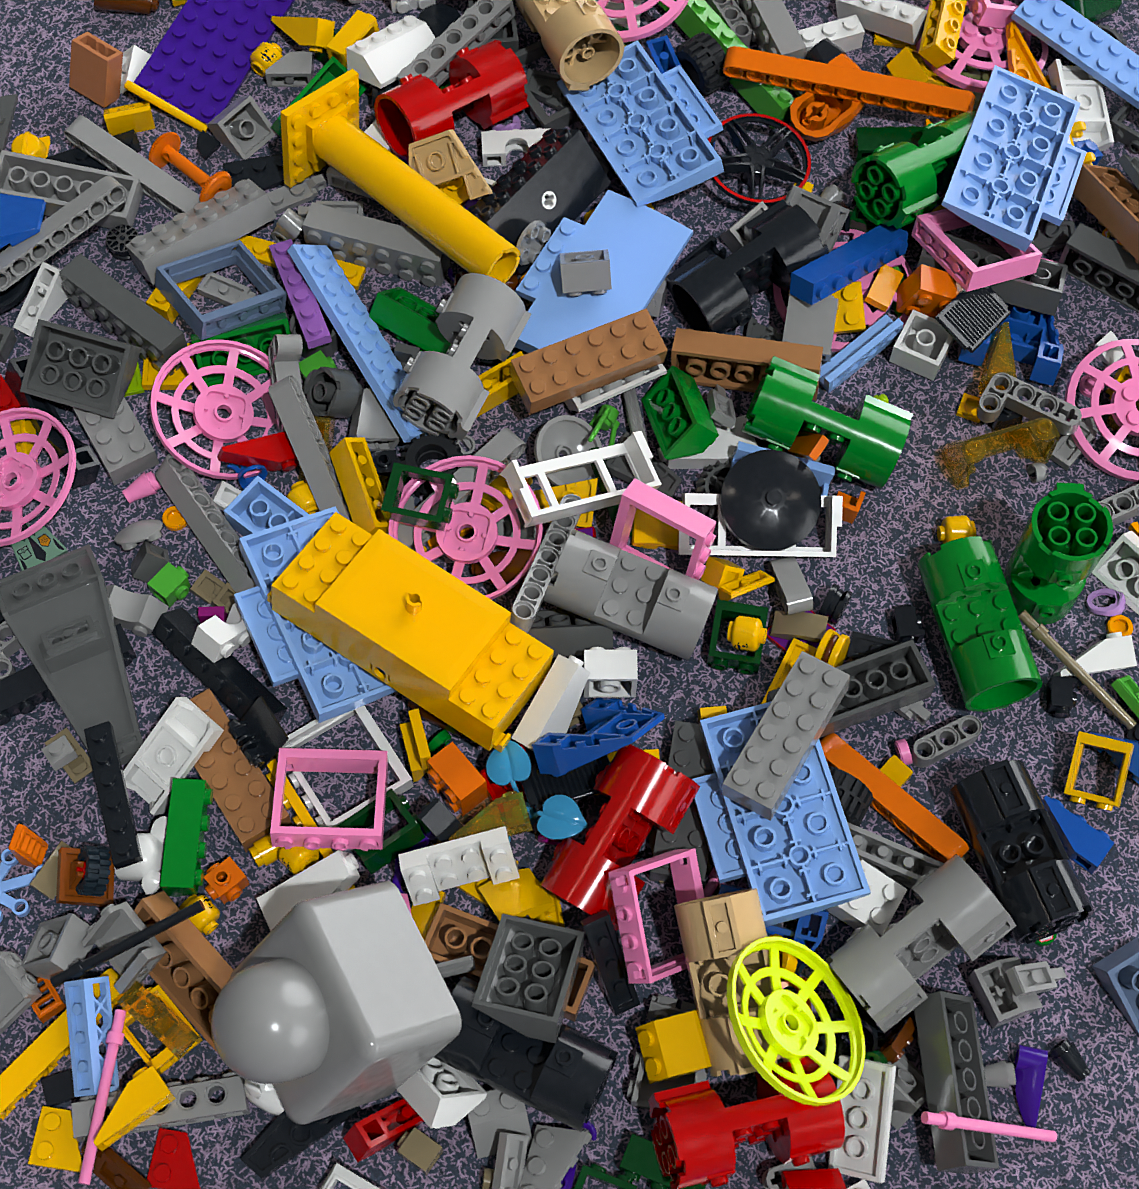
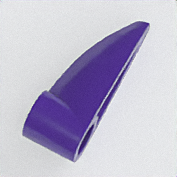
[1014,1045,1048,1128]

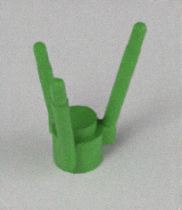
[588,404,620,460]

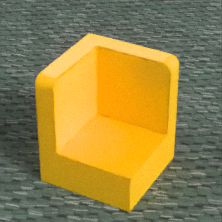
[701,556,745,588]

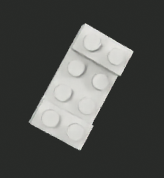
[1047,59,1114,151]
[123,697,224,815]
[398,826,520,906]

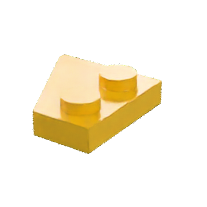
[28,1106,82,1173]

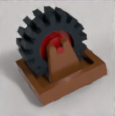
[56,845,115,907]

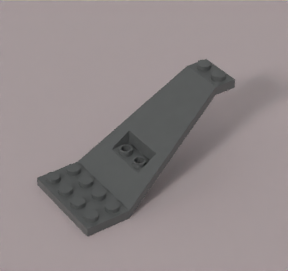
[0,544,144,765]

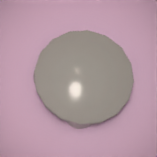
[516,220,551,265]
[114,519,163,550]

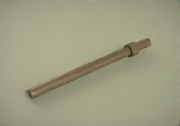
[1018,610,1136,730]

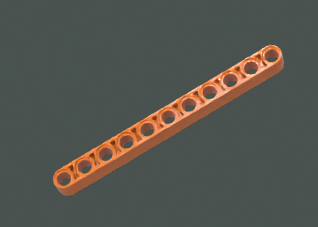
[723,46,975,119]

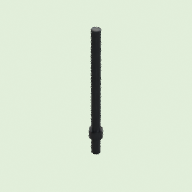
[50,900,205,988]

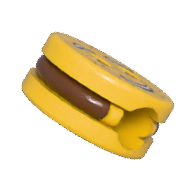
[814,629,850,667]

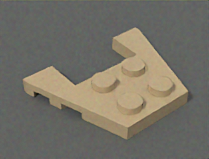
[409,130,493,200]

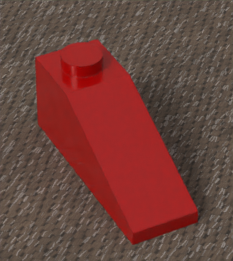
[217,431,299,472]
[343,1098,424,1162]

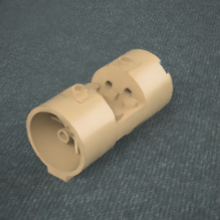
[515,0,624,91]
[674,888,789,1077]

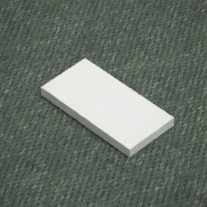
[828,1055,896,1183]

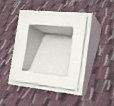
[1093,331,1124,366]
[211,481,242,510]

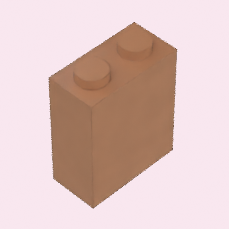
[69,32,123,108]

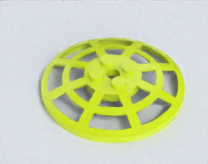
[727,937,865,1106]

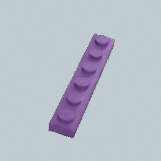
[269,239,332,349]

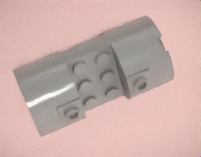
[393,273,531,441]
[543,529,718,661]
[826,854,1016,1033]

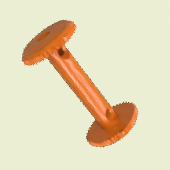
[149,132,232,202]

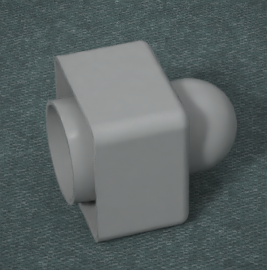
[211,881,461,1124]

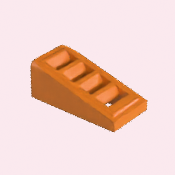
[8,824,48,868]
[31,977,66,1023]

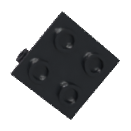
[228,696,289,770]

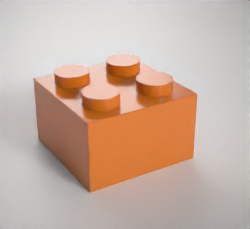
[896,264,963,319]
[427,741,487,817]

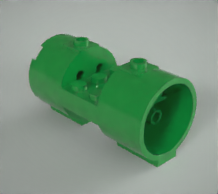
[851,111,976,229]
[741,356,913,489]
[1003,482,1113,625]
[917,536,1042,713]

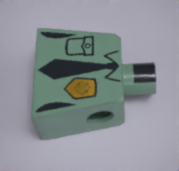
[11,523,68,571]

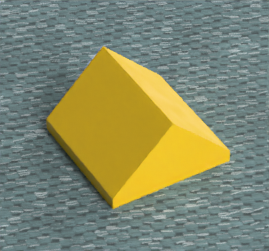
[103,101,156,136]

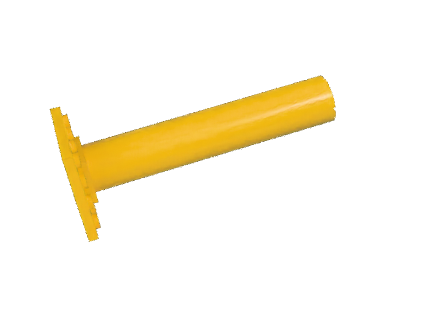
[280,69,520,284]

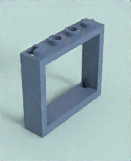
[155,240,287,341]

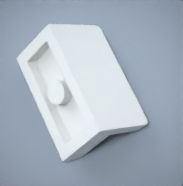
[120,45,151,93]

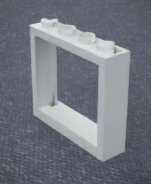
[275,706,413,828]

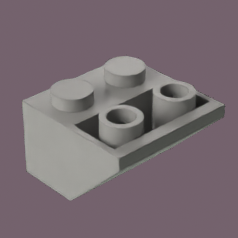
[968,957,1043,1029]

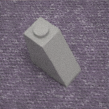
[349,387,402,451]

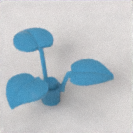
[466,740,588,841]

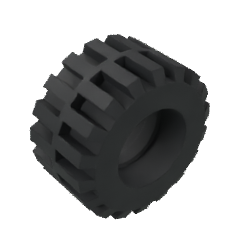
[675,32,731,97]
[401,433,463,500]
[828,766,873,827]

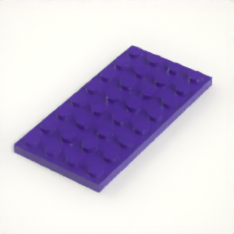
[133,0,295,124]

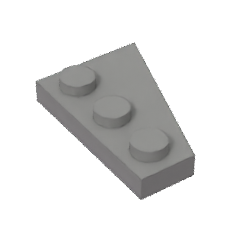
[519,1125,592,1189]

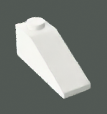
[13,262,69,338]
[1053,632,1137,677]

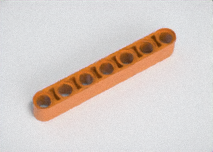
[820,733,969,863]

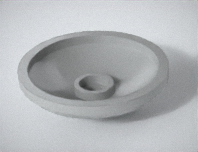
[534,415,602,486]

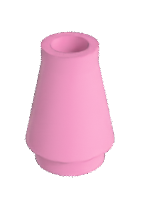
[122,471,162,503]

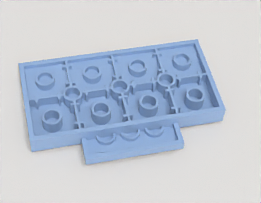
[557,40,724,207]
[941,65,1087,252]
[514,190,693,353]
[234,506,396,723]
[692,701,871,927]

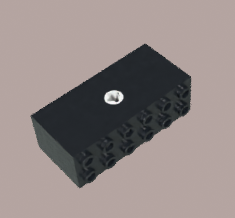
[466,128,611,275]

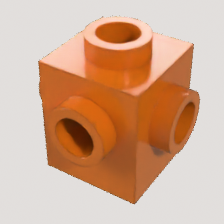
[204,856,250,904]

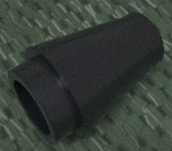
[1049,1038,1091,1082]

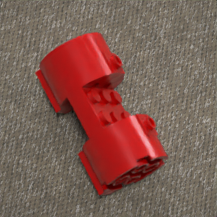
[374,40,529,165]
[540,744,700,931]
[648,1056,845,1189]

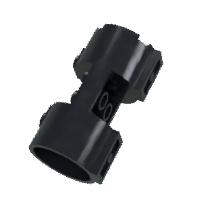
[666,199,829,334]
[948,759,1094,945]
[433,976,619,1132]

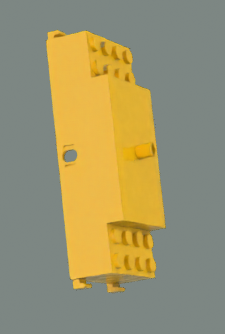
[267,512,554,753]

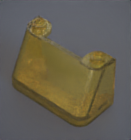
[941,418,1060,490]

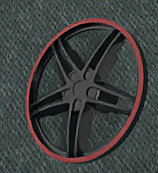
[708,113,811,206]

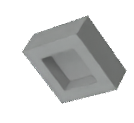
[41,735,78,772]

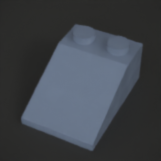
[1092,938,1139,1037]

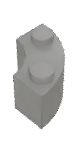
[106,585,169,637]

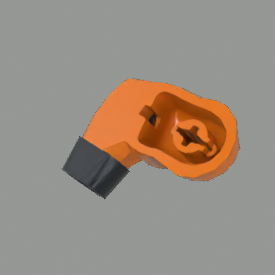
[790,38,867,142]

